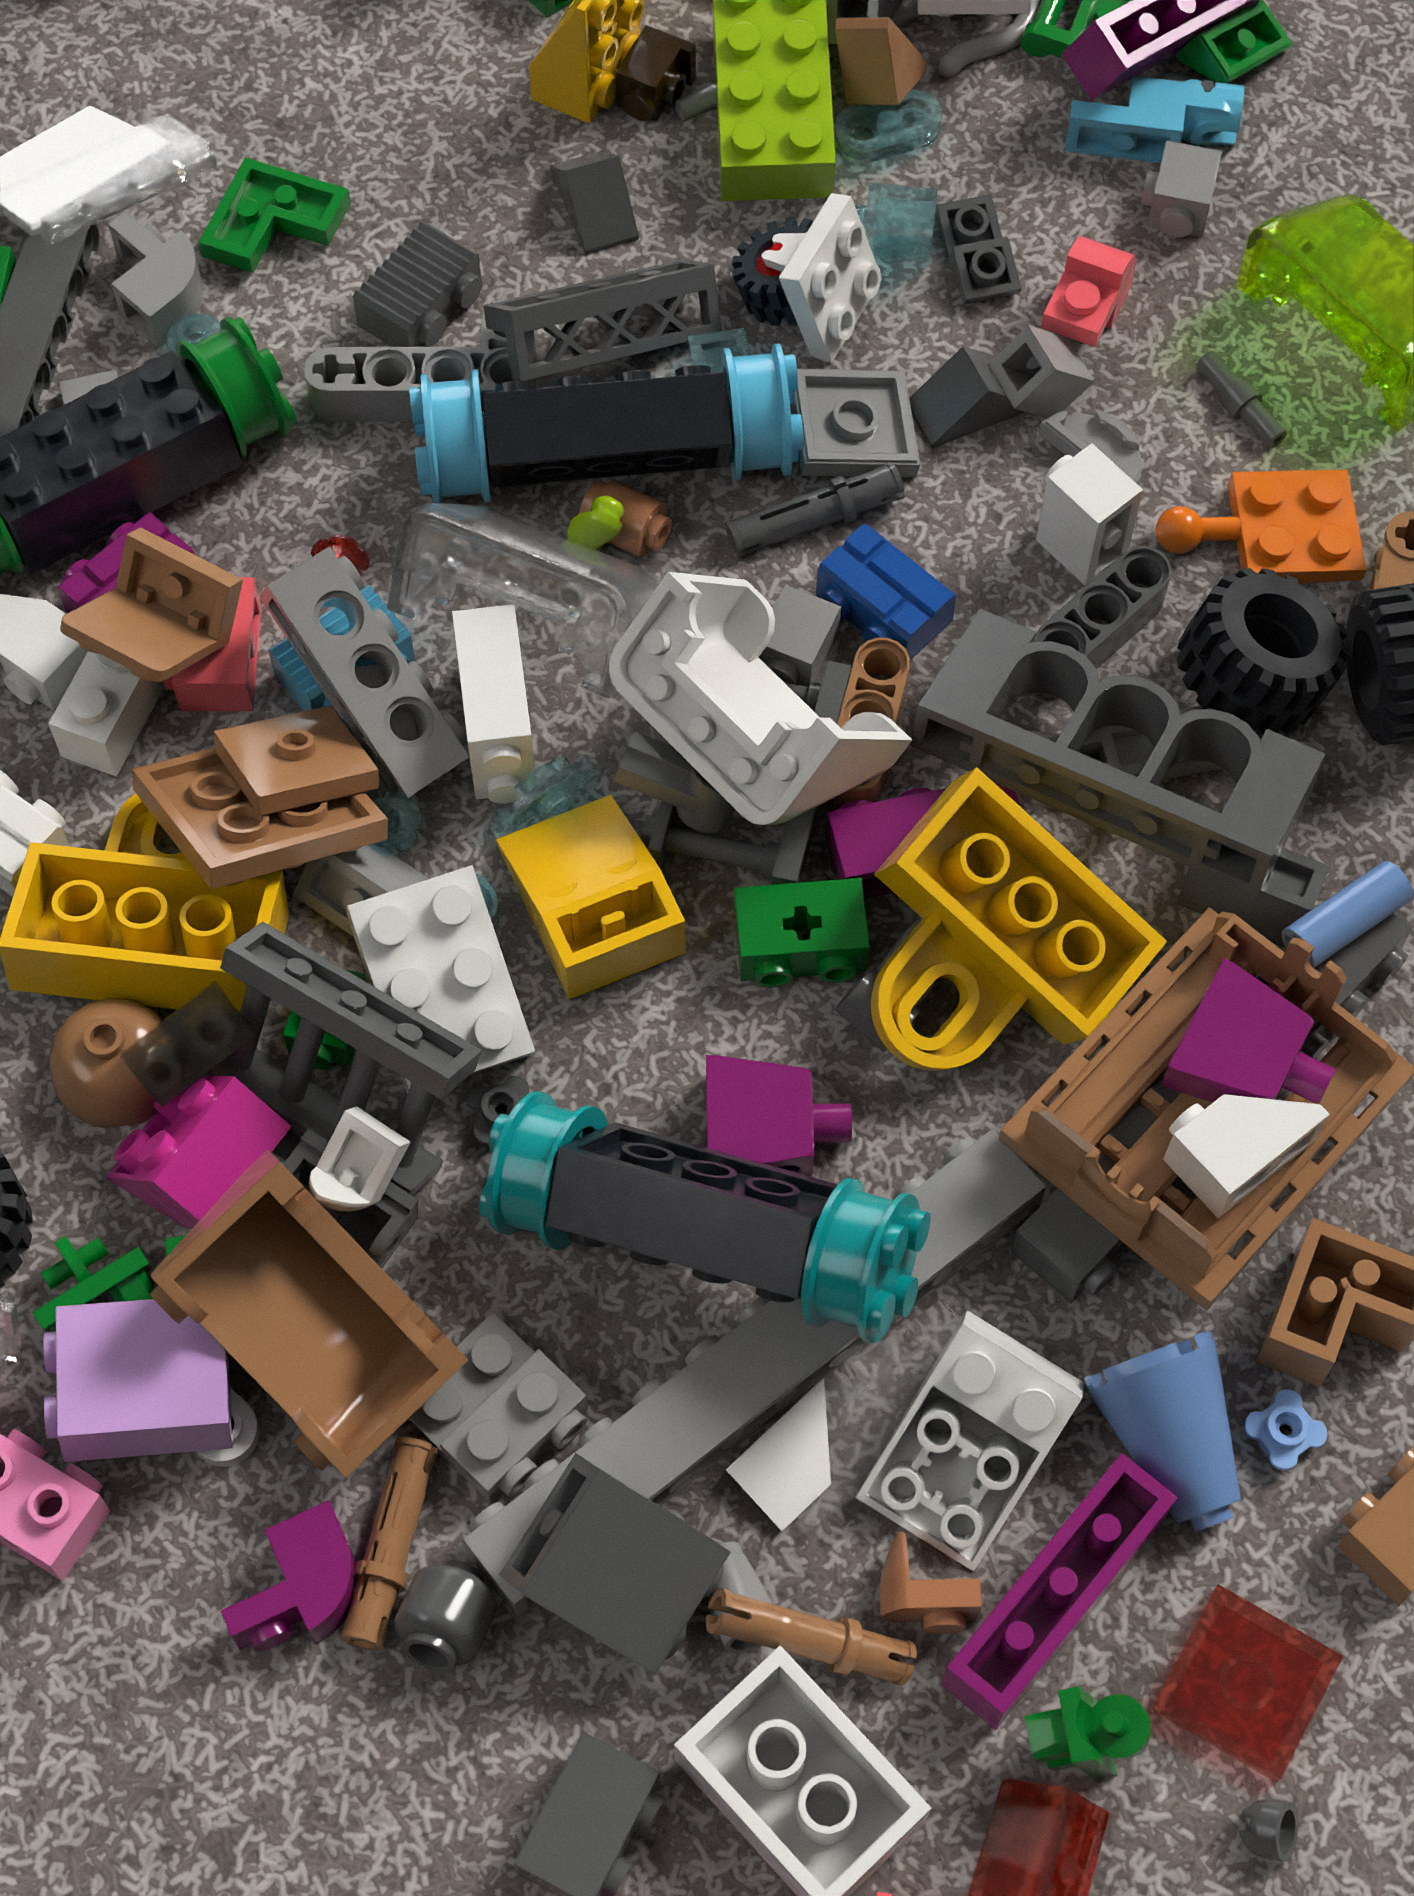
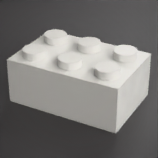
[346,865,535,1095]
[674,1646,931,1896]

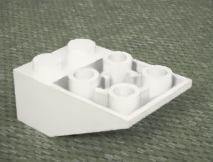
[855,1310,1084,1572]

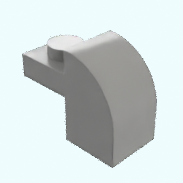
[108,211,203,348]

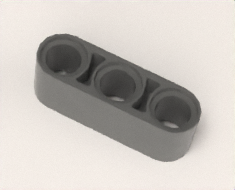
[1034,546,1172,669]

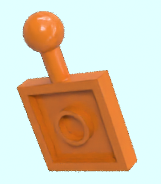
[1155,469,1367,584]

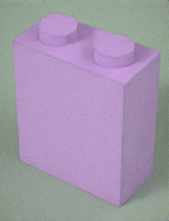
[43,1299,233,1462]

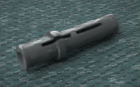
[725,462,905,558]

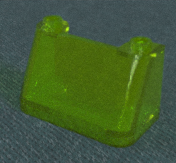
[1236,193,1414,432]

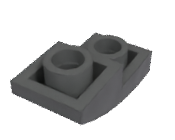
[934,194,1021,304]

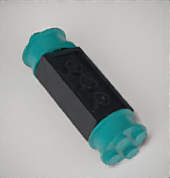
[479,1091,931,1344]

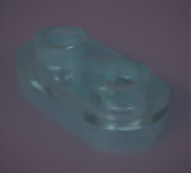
[834,90,942,164]

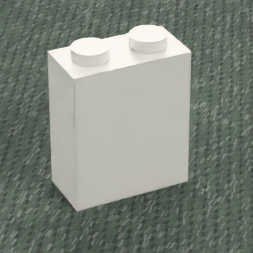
[452,604,537,804]

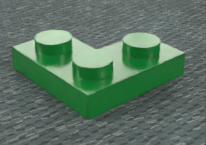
[198,157,351,273]

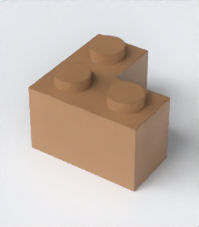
[1256,1217,1414,1387]

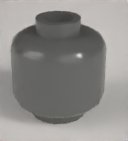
[394,1560,497,1671]

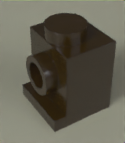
[616,25,696,121]

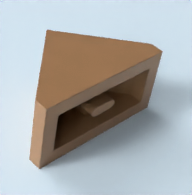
[835,17,927,105]

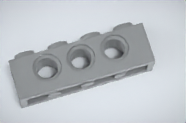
[259,546,469,804]

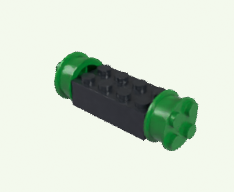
[0,317,297,575]

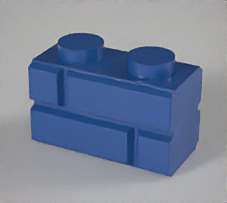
[816,523,956,661]

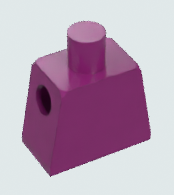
[1162,958,1336,1104]
[706,1055,852,1176]

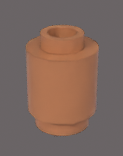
[579,480,672,558]

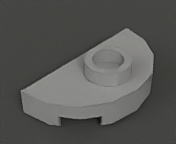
[1039,410,1143,486]

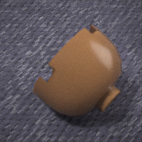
[49,998,181,1128]

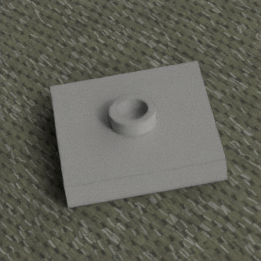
[791,368,920,477]

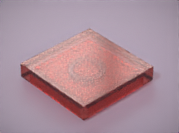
[1151,1584,1344,1783]

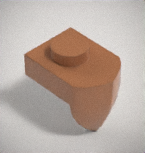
[880,1532,982,1634]

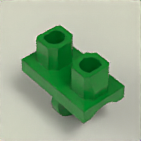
[32,1235,154,1332]
[1025,1686,1152,1779]

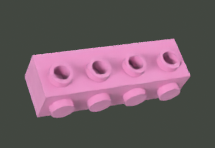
[0,1429,111,1582]

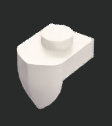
[309,1106,411,1211]

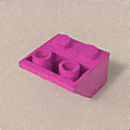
[106,1075,291,1229]

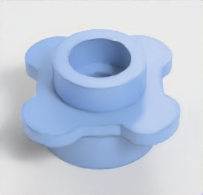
[1244,1390,1327,1471]

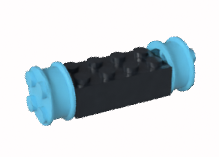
[409,343,804,507]

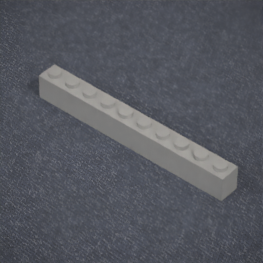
[463,1129,1046,1619]

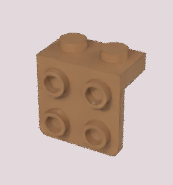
[60,527,243,682]

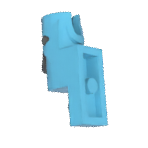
[1065,72,1244,163]

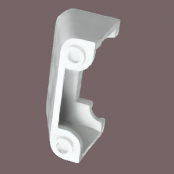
[609,572,912,825]

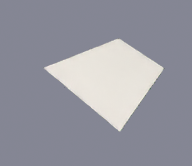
[726,1378,831,1531]

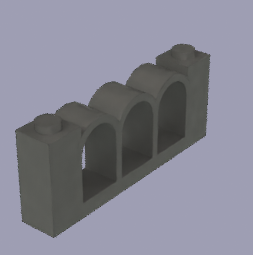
[910,609,1326,896]

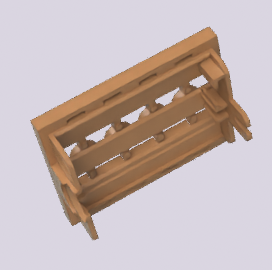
[998,907,1414,1311]

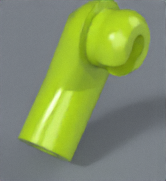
[567,496,624,565]

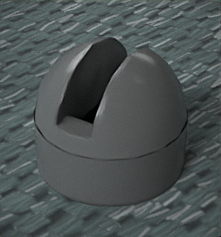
[1239,1799,1298,1862]

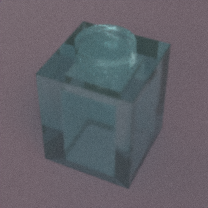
[855,182,938,268]

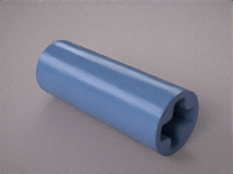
[1282,861,1413,968]

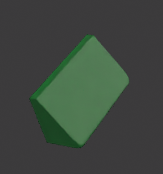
[1175,0,1293,84]

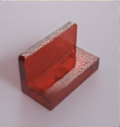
[968,1779,1110,1896]

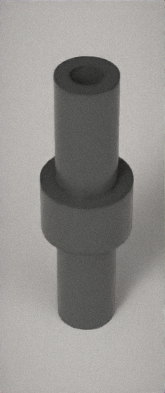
[1196,351,1287,449]

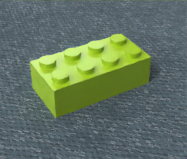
[712,0,836,201]

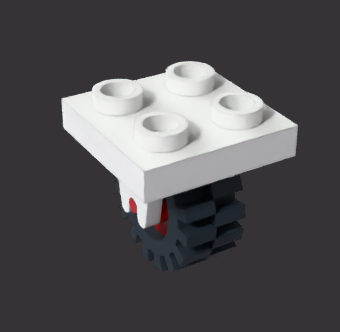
[731,193,882,363]

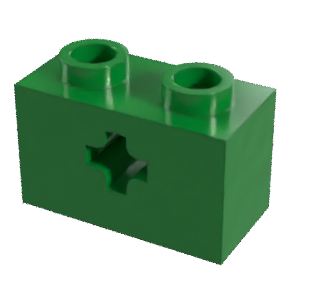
[734,878,870,988]

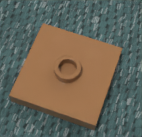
[213,705,379,816]

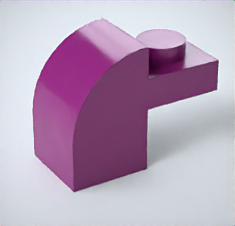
[221,1500,356,1652]

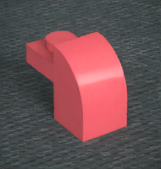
[1041,236,1137,348]

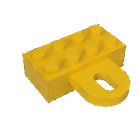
[871,767,1167,1071]
[0,793,289,1016]

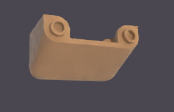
[150,1149,468,1478]

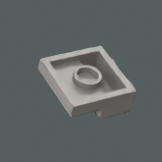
[407,1312,588,1504]

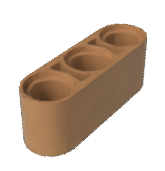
[827,638,910,810]

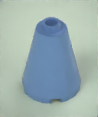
[1083,1330,1241,1532]

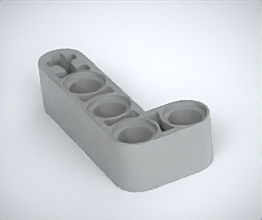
[303,299,537,422]

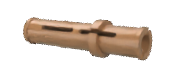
[339,1437,438,1651]
[706,1588,917,1686]

